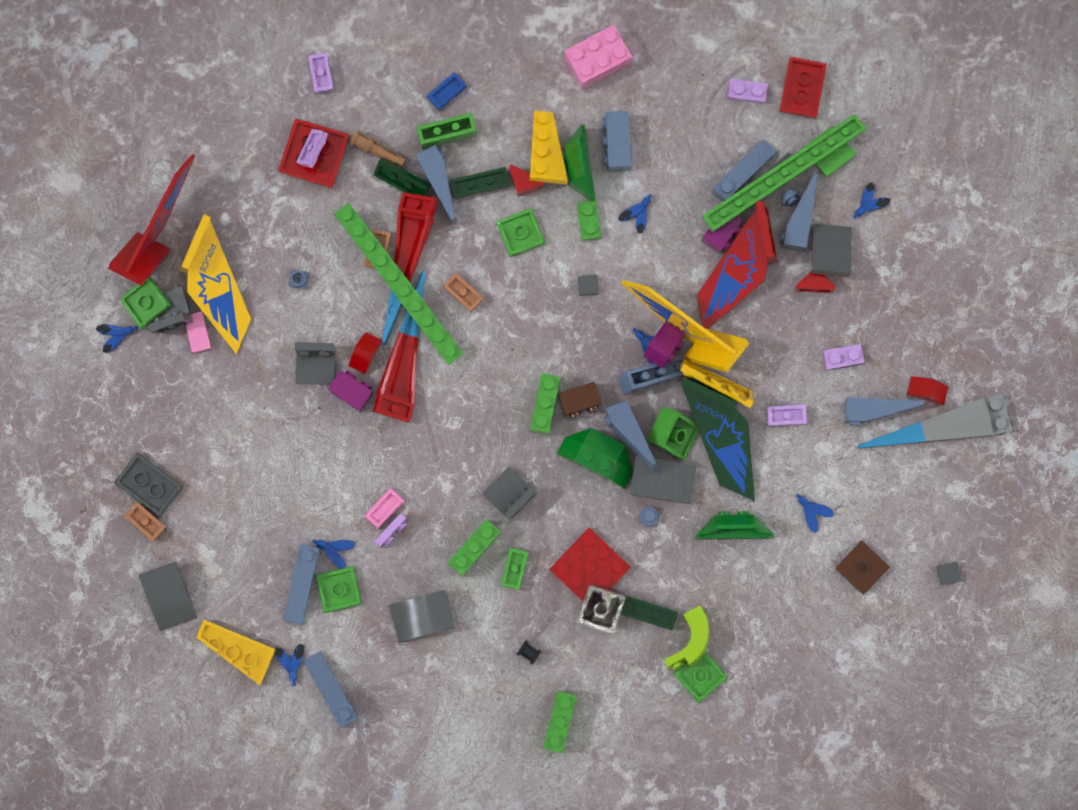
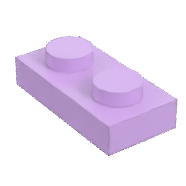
[308,53,334,94]
[728,79,768,104]
[296,129,328,168]
[823,344,865,371]
[767,405,807,427]
[375,513,407,548]

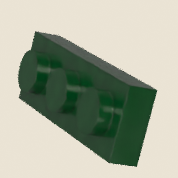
[373,158,431,196]
[450,167,510,199]
[617,594,678,631]

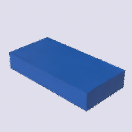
[426,72,467,111]

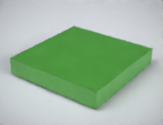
[803,126,856,178]
[496,208,545,257]
[120,276,171,329]
[315,566,362,613]
[673,652,728,703]

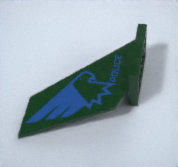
[681,376,755,501]

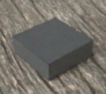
[578,275,598,296]
[937,562,961,585]

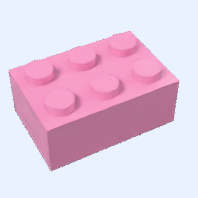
[564,25,632,89]

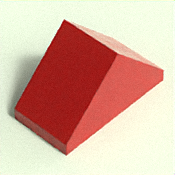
[509,165,545,197]
[795,272,835,293]
[348,332,382,374]
[906,376,948,405]

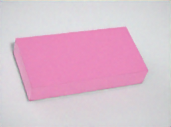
[186,312,211,353]
[365,488,405,529]

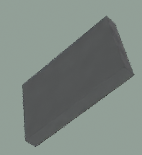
[811,224,851,277]
[114,452,183,518]

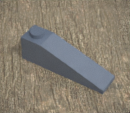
[711,139,777,202]
[415,145,455,224]
[780,174,818,252]
[618,354,697,395]
[844,397,924,426]
[605,400,658,473]
[284,544,321,625]
[304,651,359,728]

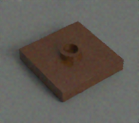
[835,540,890,595]

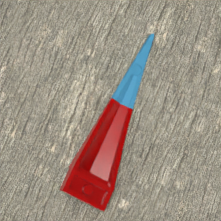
[382,192,438,345]
[373,271,425,423]

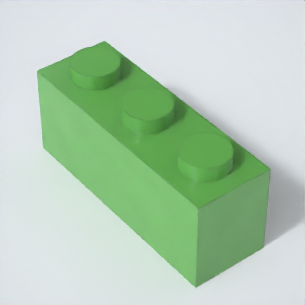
[417,113,477,150]
[530,373,560,436]
[448,519,501,577]
[543,691,577,753]

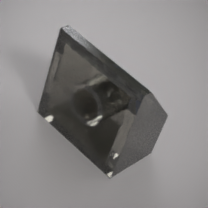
[576,584,626,633]

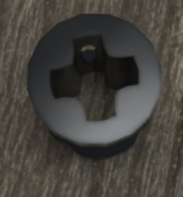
[516,640,542,665]

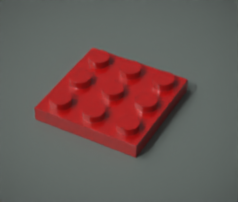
[278,118,350,189]
[549,528,631,608]

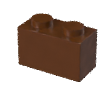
[558,382,602,419]

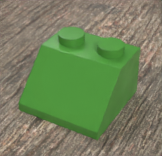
[646,407,699,461]

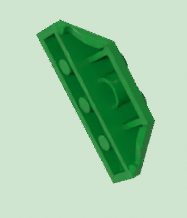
[562,124,595,201]
[557,428,633,489]
[695,511,774,540]

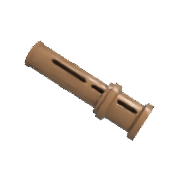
[350,130,406,168]

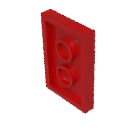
[779,56,827,119]

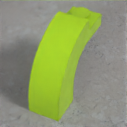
[664,605,710,670]

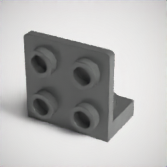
[148,286,193,334]
[295,342,335,385]
[483,467,537,521]

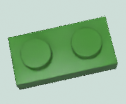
[577,200,601,241]
[501,548,529,590]

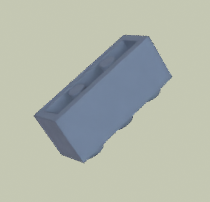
[602,111,631,172]

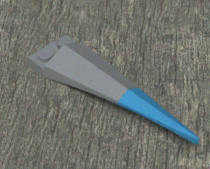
[858,394,1012,448]

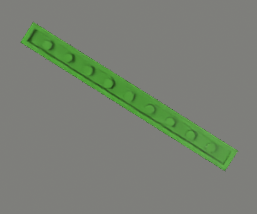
[701,114,866,233]
[334,202,464,365]

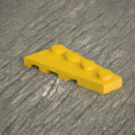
[529,110,568,185]
[680,359,754,408]
[196,620,276,686]

